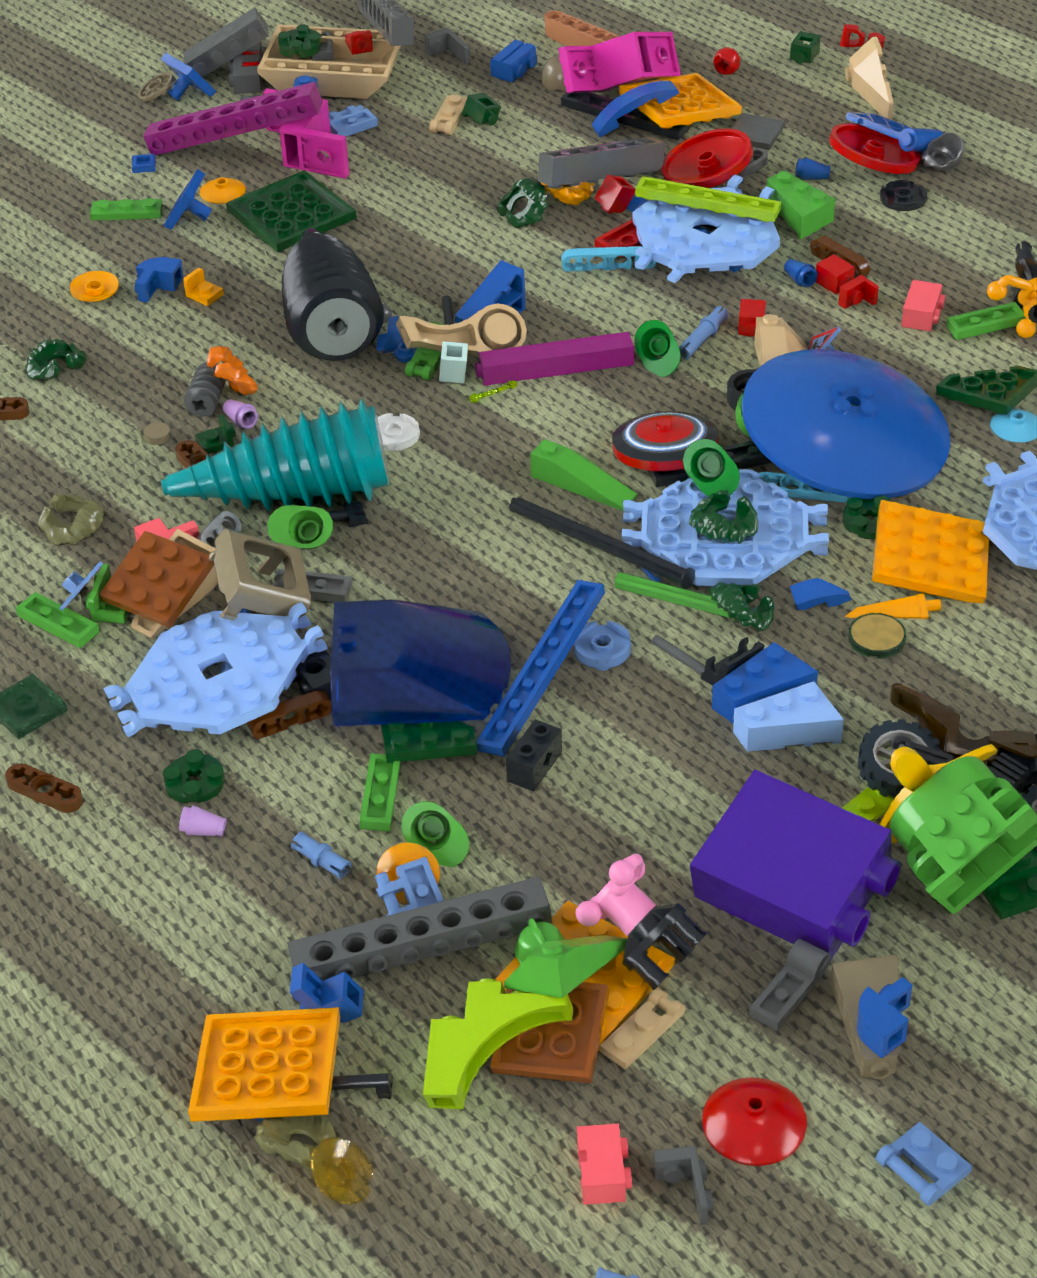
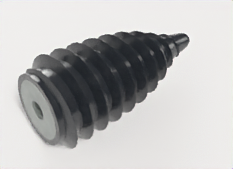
[282,228,384,361]

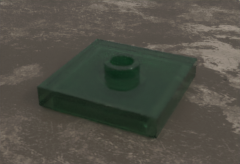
[0,674,68,740]

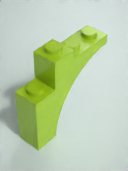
[423,978,573,1109]

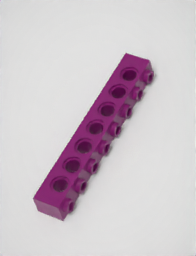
[143,82,323,155]

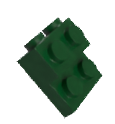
[982,849,1037,920]

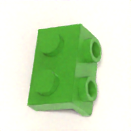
[86,564,129,624]

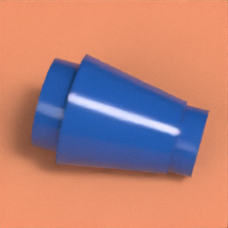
[795,157,830,180]
[784,259,817,287]

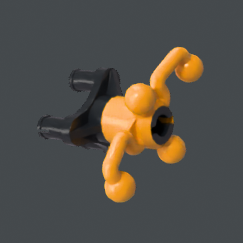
[987,241,1037,338]

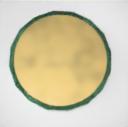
[848,613,907,659]

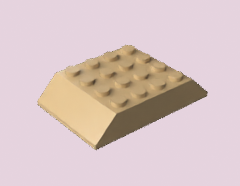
[257,24,401,99]

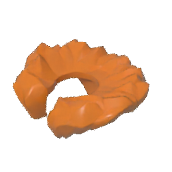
[207,346,258,396]

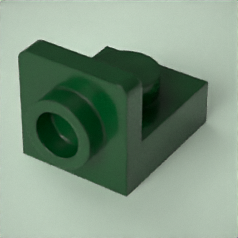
[195,414,236,454]

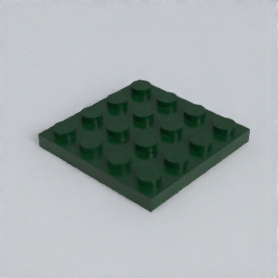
[226,170,357,252]

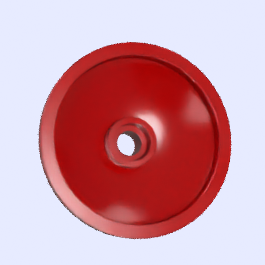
[702,1077,807,1166]

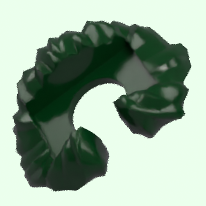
[497,178,549,228]
[25,339,87,382]
[689,490,759,544]
[708,582,774,632]

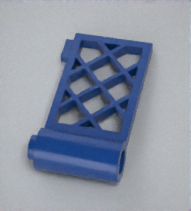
[846,112,943,152]

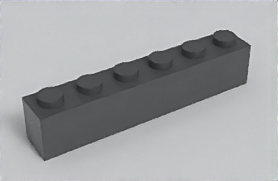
[538,137,665,189]

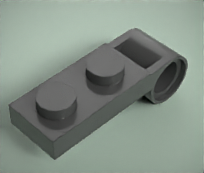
[749,939,831,1031]

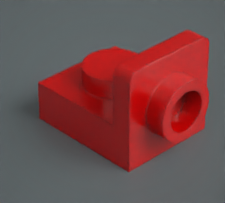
[345,30,373,55]
[838,275,879,309]

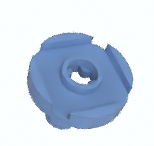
[573,621,631,671]

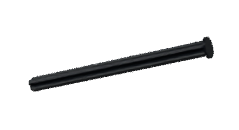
[509,497,695,589]

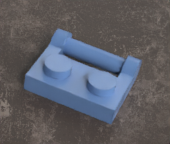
[875,1122,972,1206]

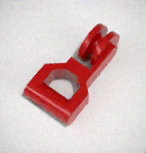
[840,24,885,48]

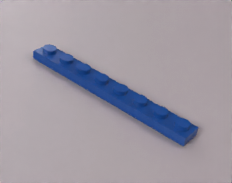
[476,580,605,757]

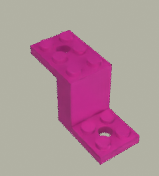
[558,32,681,93]
[263,88,349,179]

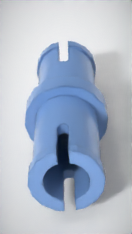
[291,831,352,880]

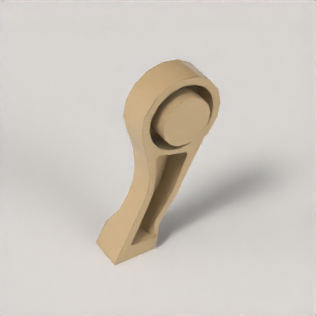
[396,303,527,358]

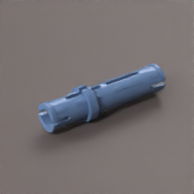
[679,306,729,360]

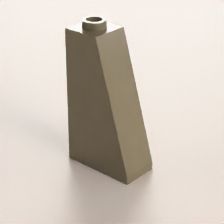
[830,954,899,1079]

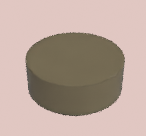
[143,422,171,445]

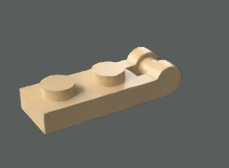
[429,95,467,135]
[600,988,686,1070]

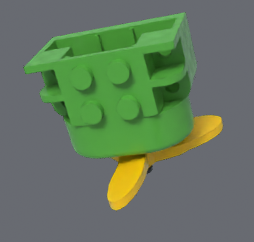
[880,744,1037,914]

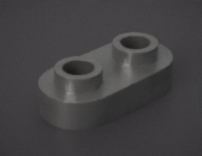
[737,148,768,177]
[197,511,241,548]

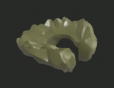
[38,493,104,546]
[254,1115,337,1170]

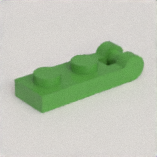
[405,322,445,381]

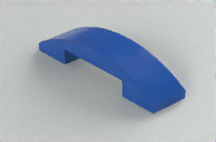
[592,81,679,137]

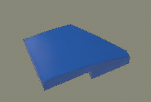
[376,316,404,354]
[790,578,852,610]

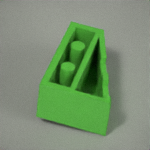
[767,170,835,240]

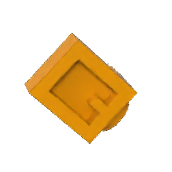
[183,267,224,306]

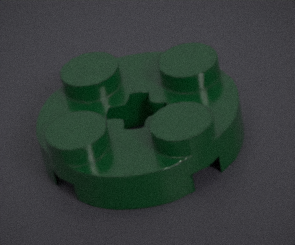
[278,25,322,58]
[842,495,890,539]
[163,749,225,803]

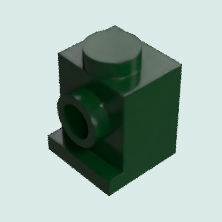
[790,31,821,64]
[462,93,501,126]

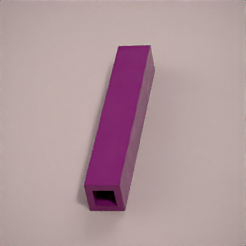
[475,331,634,386]

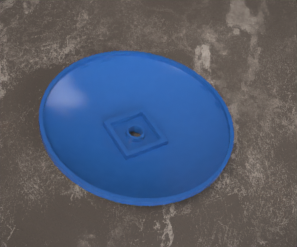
[741,349,950,499]

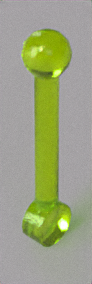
[469,380,517,403]

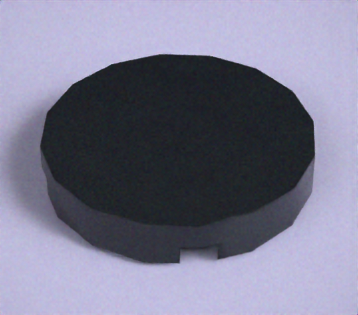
[880,180,927,211]

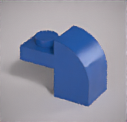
[135,257,184,303]
[290,963,364,1023]
[857,977,913,1059]

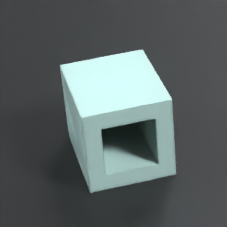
[439,341,468,383]

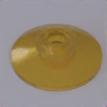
[310,1137,373,1205]

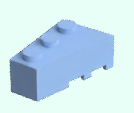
[733,681,844,752]

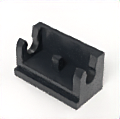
[700,637,765,686]

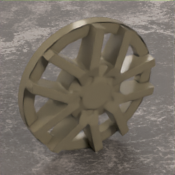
[138,72,176,104]

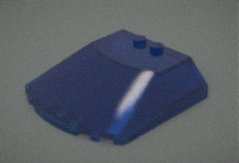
[331,599,511,726]

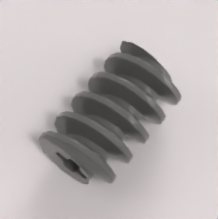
[184,362,227,416]

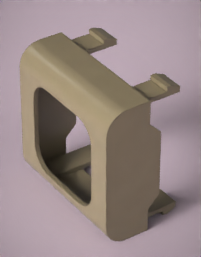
[209,529,311,621]

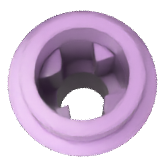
[223,399,258,429]
[179,805,227,837]

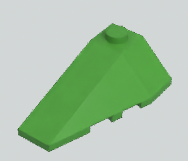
[530,439,637,511]
[504,935,627,998]

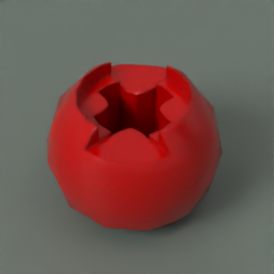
[713,47,741,75]

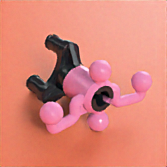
[575,854,707,990]

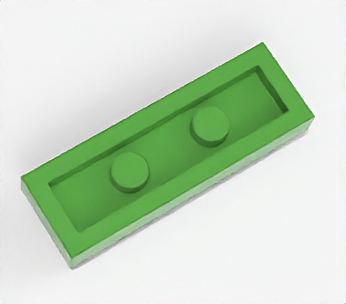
[90,198,163,220]
[946,302,1026,340]
[16,592,99,648]
[359,753,401,832]

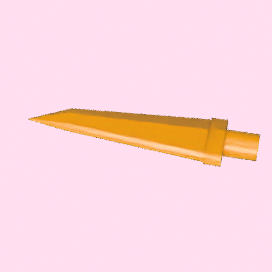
[845,593,941,619]

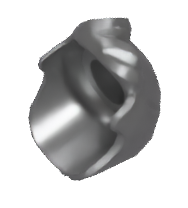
[922,132,965,171]

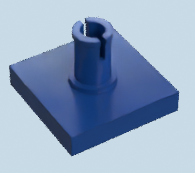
[160,52,216,101]
[163,169,212,229]

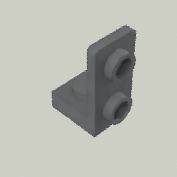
[424,28,470,65]
[653,1146,714,1225]

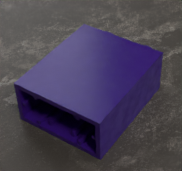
[690,769,901,961]

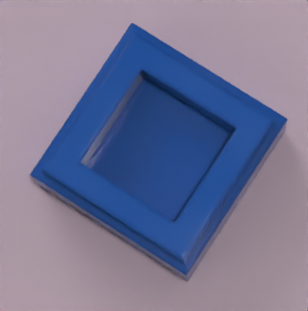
[132,154,156,173]

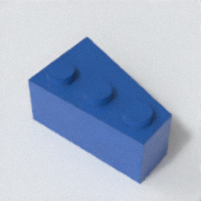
[455,260,526,324]
[712,642,818,724]

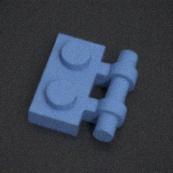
[329,105,378,137]
[375,857,444,916]

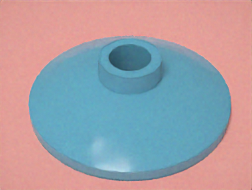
[990,409,1037,442]

